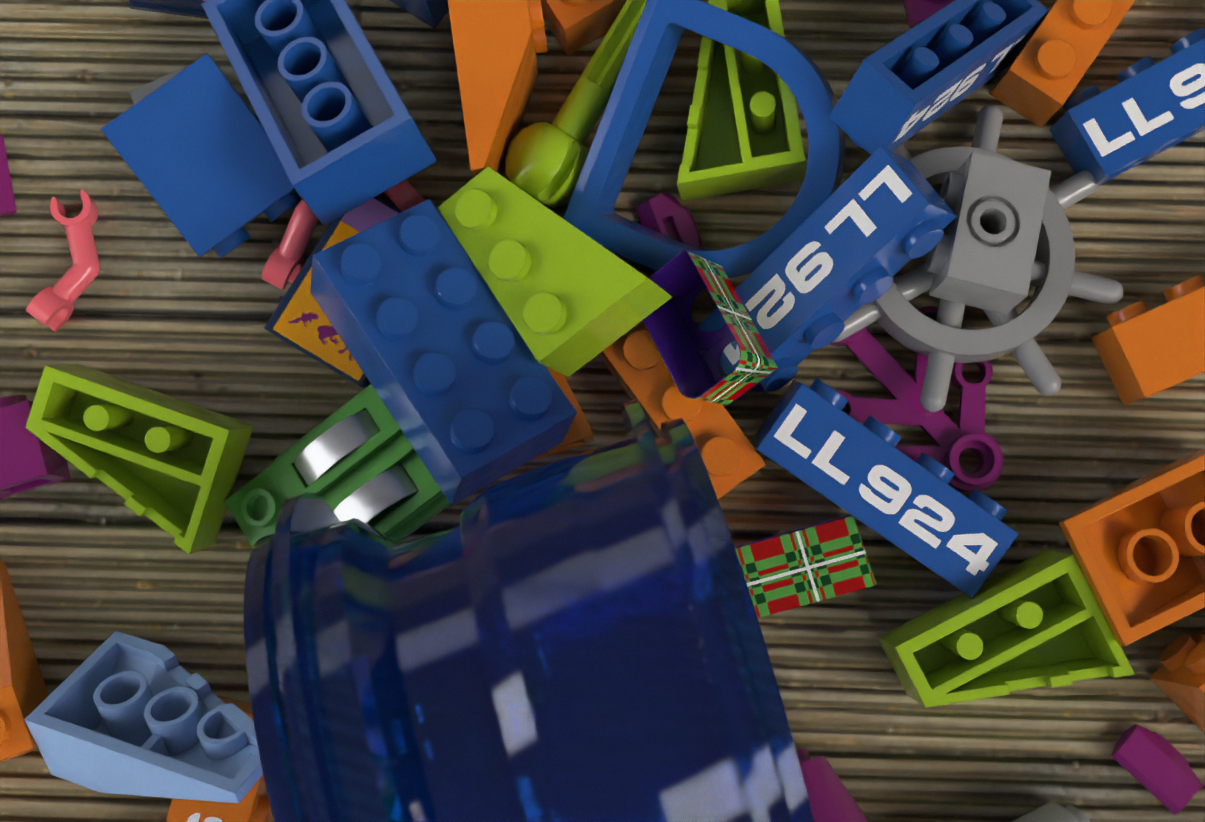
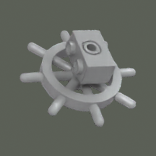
[833,105,1124,412]

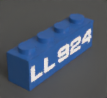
[829,0,1050,155]
[1049,27,1205,186]
[698,145,957,393]
[750,378,1019,598]

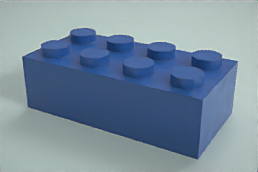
[201,0,437,226]
[311,199,577,506]

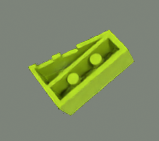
[677,0,806,202]
[437,166,672,377]
[25,364,254,555]
[878,549,1135,708]

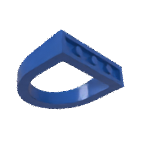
[563,0,845,278]

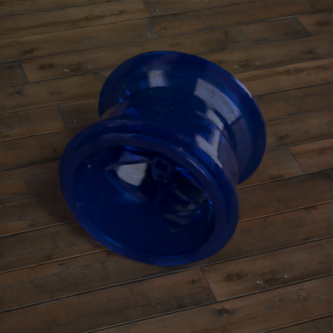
[244,399,814,822]

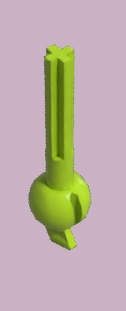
[505,0,647,207]

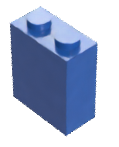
[101,53,301,259]

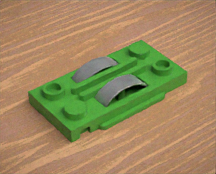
[225,384,450,606]

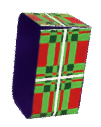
[643,249,778,405]
[729,515,877,621]

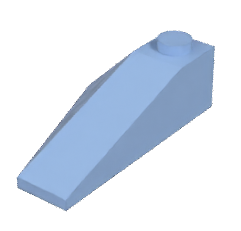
[24,631,282,803]

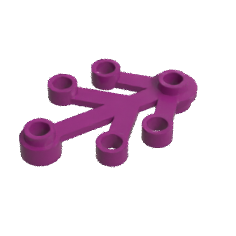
[830,306,1003,493]

